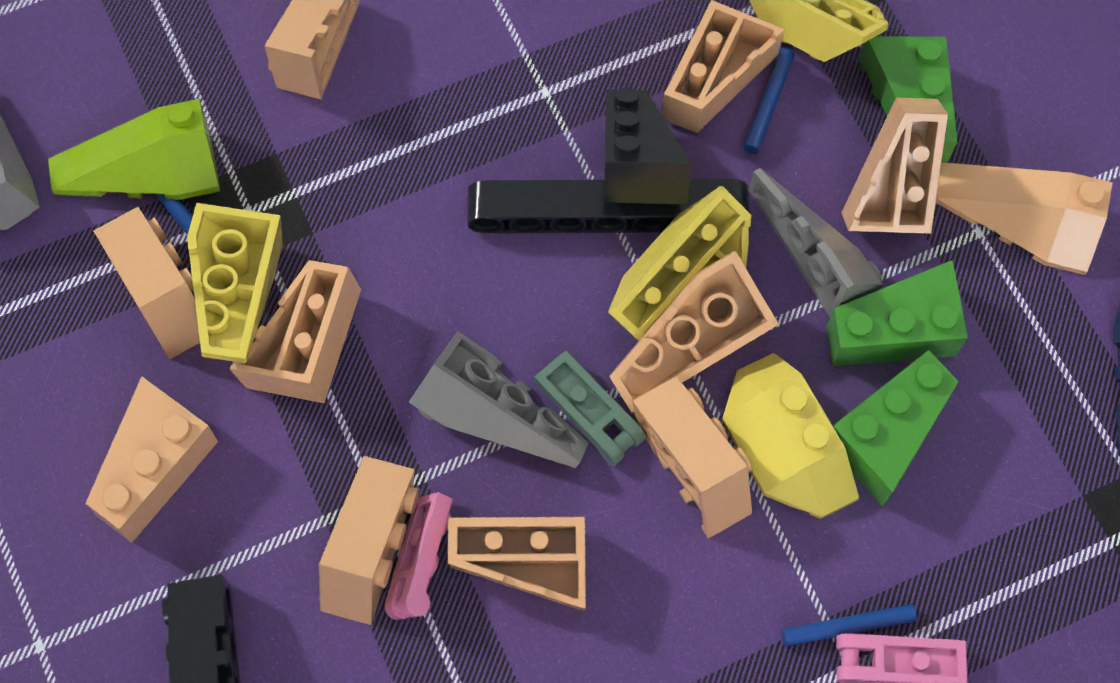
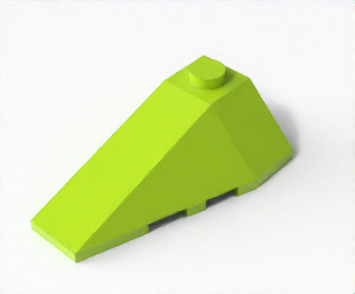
[48,99,220,200]

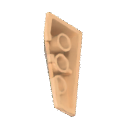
[936,162,1113,275]
[609,250,779,413]

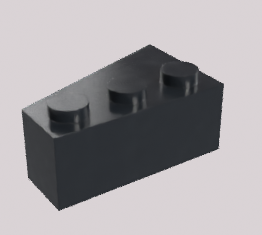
[604,88,691,204]
[162,574,240,683]

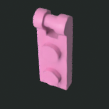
[385,492,453,620]
[836,634,967,683]

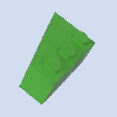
[858,36,957,163]
[826,260,968,366]
[833,350,959,506]

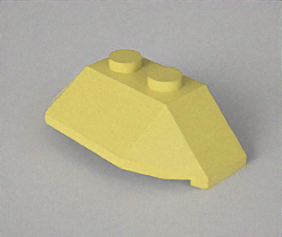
[749,0,888,62]
[608,186,752,341]
[722,353,859,519]

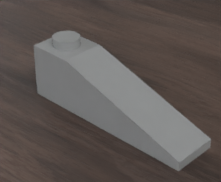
[748,168,882,318]

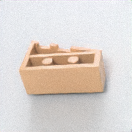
[264,0,359,100]
[661,0,785,133]
[841,97,948,234]
[93,207,200,360]
[229,260,361,403]
[632,376,752,539]
[85,377,218,543]
[319,456,420,625]
[448,517,586,611]

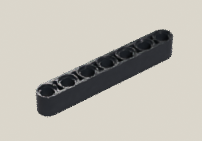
[467,179,750,234]

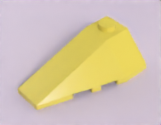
[187,203,283,363]

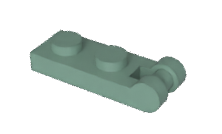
[534,350,647,466]

